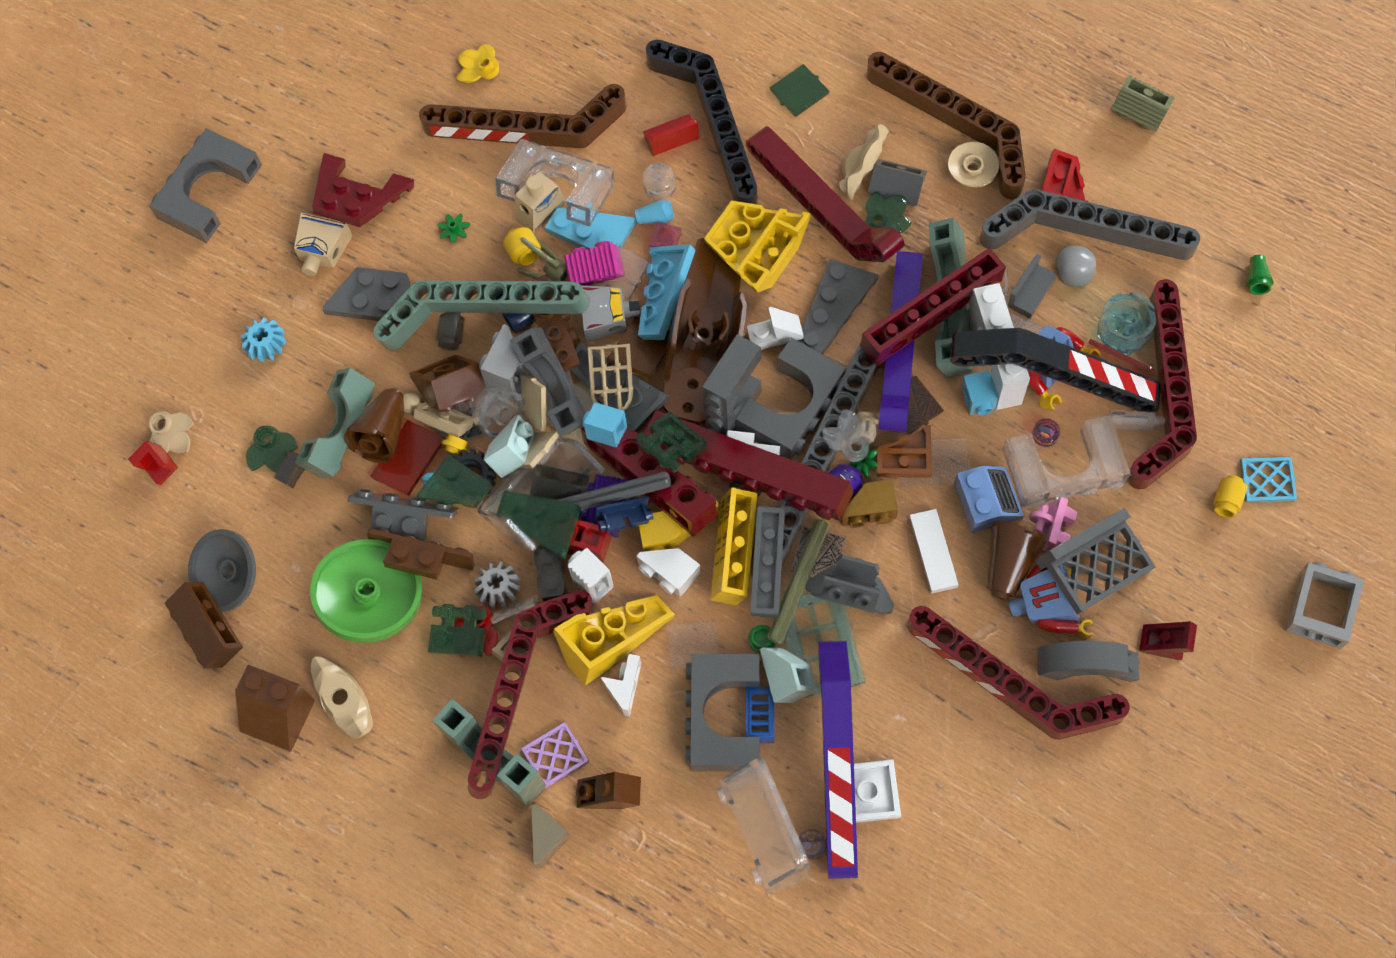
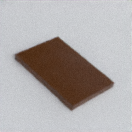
[607,317,670,379]

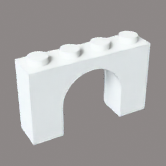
[969,283,1030,410]

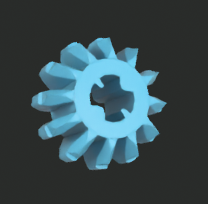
[240,317,286,363]

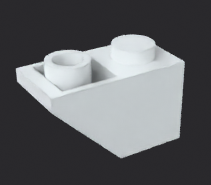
[636,548,701,597]

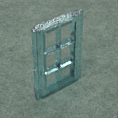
[779,594,866,698]

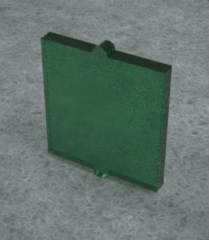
[770,64,829,117]

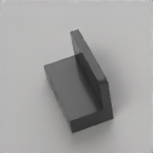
[868,159,927,206]
[1008,254,1057,319]

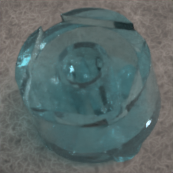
[1097,292,1156,356]

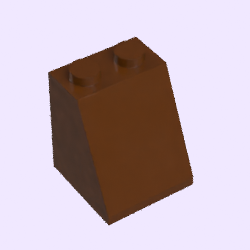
[235,665,315,752]

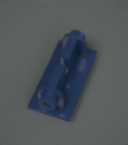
[594,496,653,533]

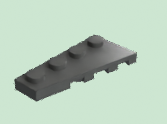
[797,259,879,355]
[571,343,671,433]

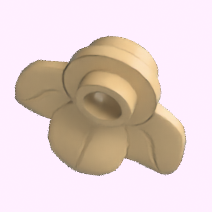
[149,411,194,454]

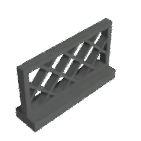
[1035,508,1156,615]

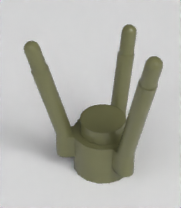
[517,234,568,281]

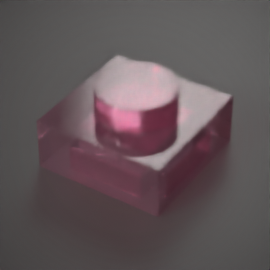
[649,222,682,248]

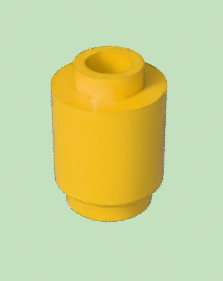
[1213,475,1248,518]

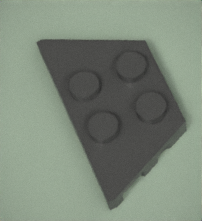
[323,267,411,321]

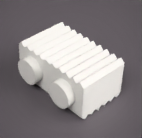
[568,548,614,603]

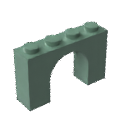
[432,699,546,808]

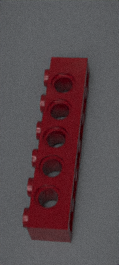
[860,247,1006,366]
[580,427,717,537]

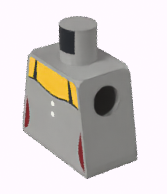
[582,286,641,342]

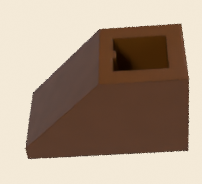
[576,772,641,809]

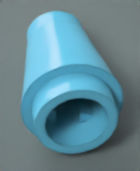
[635,199,674,224]

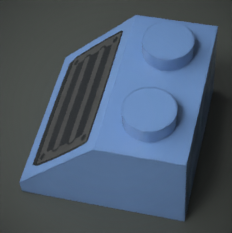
[954,466,1024,533]

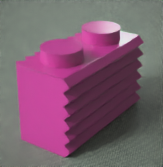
[564,241,625,286]

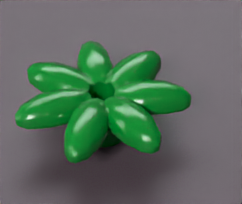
[437,214,470,243]
[849,443,878,477]

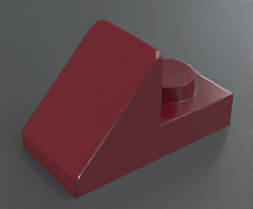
[1139,621,1197,660]

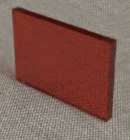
[1088,338,1155,375]
[370,420,446,496]

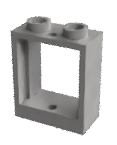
[1286,562,1364,649]

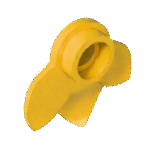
[456,44,499,83]

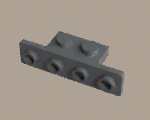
[347,489,459,540]

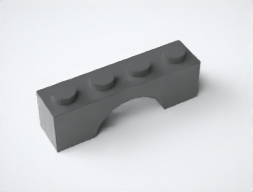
[510,327,586,436]

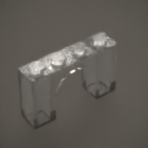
[496,139,614,227]
[1003,415,1130,508]

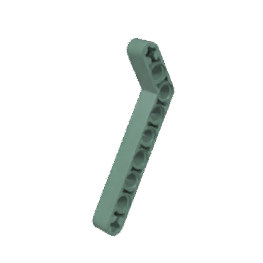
[373,280,590,351]

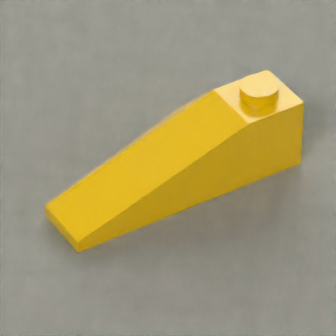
[553,595,675,686]

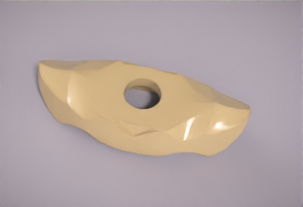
[838,124,890,201]
[311,657,373,739]

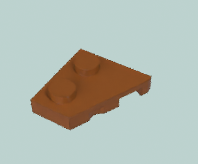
[876,425,932,478]

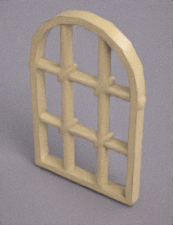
[588,344,633,411]

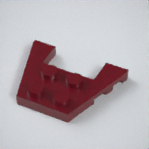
[312,153,414,227]

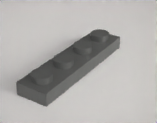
[750,507,785,618]

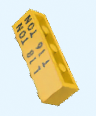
[710,488,757,606]

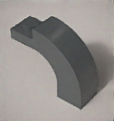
[1037,641,1139,682]

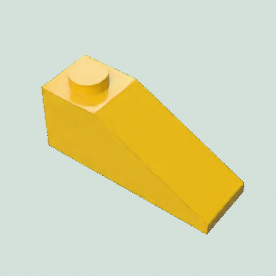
[639,500,719,552]

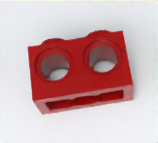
[548,514,611,563]

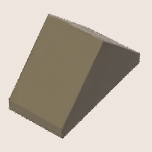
[531,805,570,868]

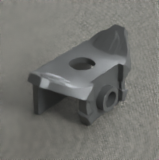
[805,554,894,614]

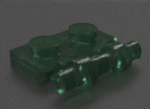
[636,411,707,472]
[428,604,486,657]

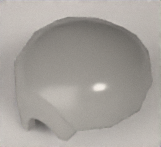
[1056,245,1096,286]

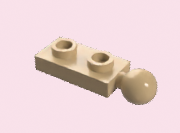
[403,393,474,438]

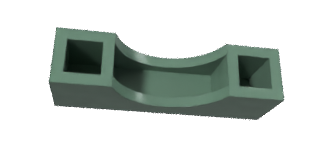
[295,368,375,478]

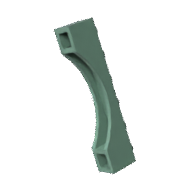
[929,218,972,377]

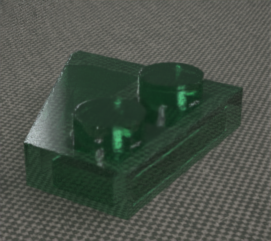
[417,455,493,508]

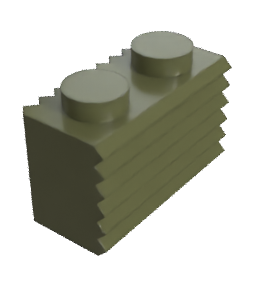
[1111,76,1174,132]

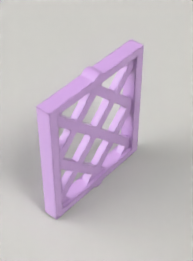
[521,722,589,789]

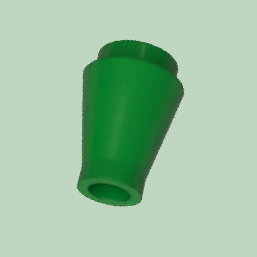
[1246,255,1274,295]

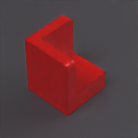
[128,441,178,485]

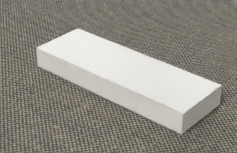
[909,509,959,594]

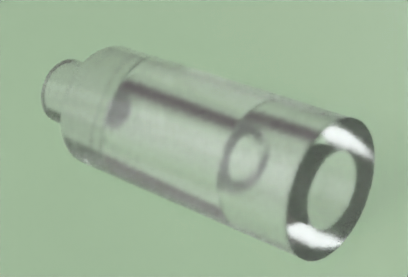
[1108,409,1165,431]

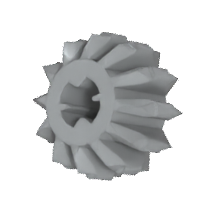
[474,561,520,609]

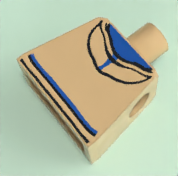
[515,172,567,233]
[294,213,352,276]

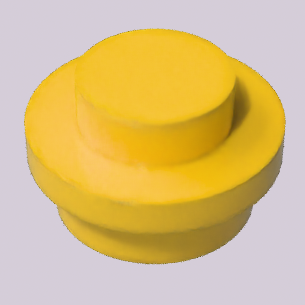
[441,434,468,455]

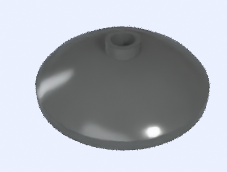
[188,529,256,612]

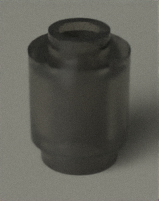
[436,312,465,351]

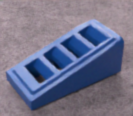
[746,687,774,743]

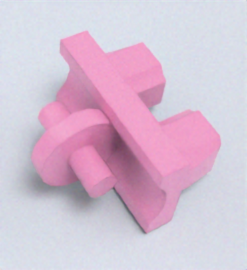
[1029,497,1077,550]

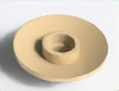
[948,142,999,188]

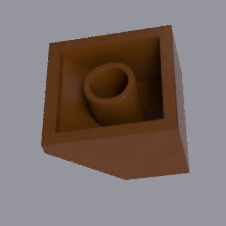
[409,355,486,412]

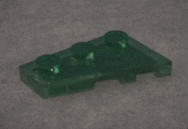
[496,490,581,559]

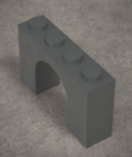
[150,128,262,243]
[702,334,762,436]
[735,338,846,459]
[685,654,760,772]

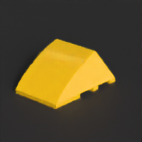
[704,201,811,293]

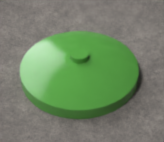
[310,539,422,643]

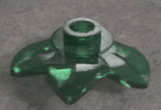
[865,192,911,233]
[246,426,298,473]

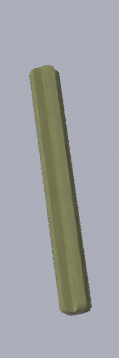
[767,519,829,644]

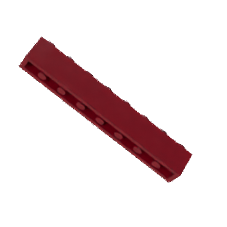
[642,410,853,521]

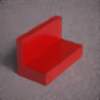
[643,114,699,156]

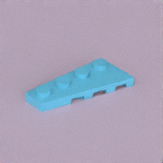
[638,244,696,340]

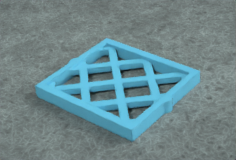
[1241,457,1297,502]

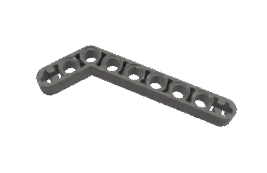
[980,189,1200,260]

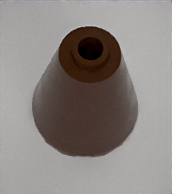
[344,389,405,463]
[988,521,1047,600]

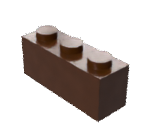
[165,582,243,669]

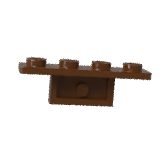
[526,275,581,372]
[367,529,475,580]

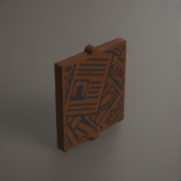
[880,376,944,435]

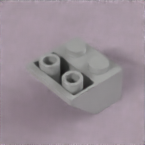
[479,324,525,402]

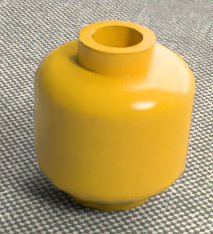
[503,227,541,266]

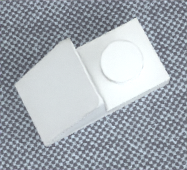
[747,307,804,350]
[601,654,642,717]

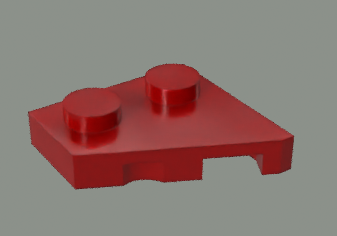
[1041,148,1088,202]

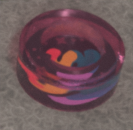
[1032,419,1060,447]

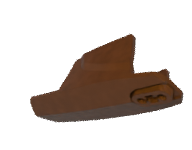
[663,238,747,424]

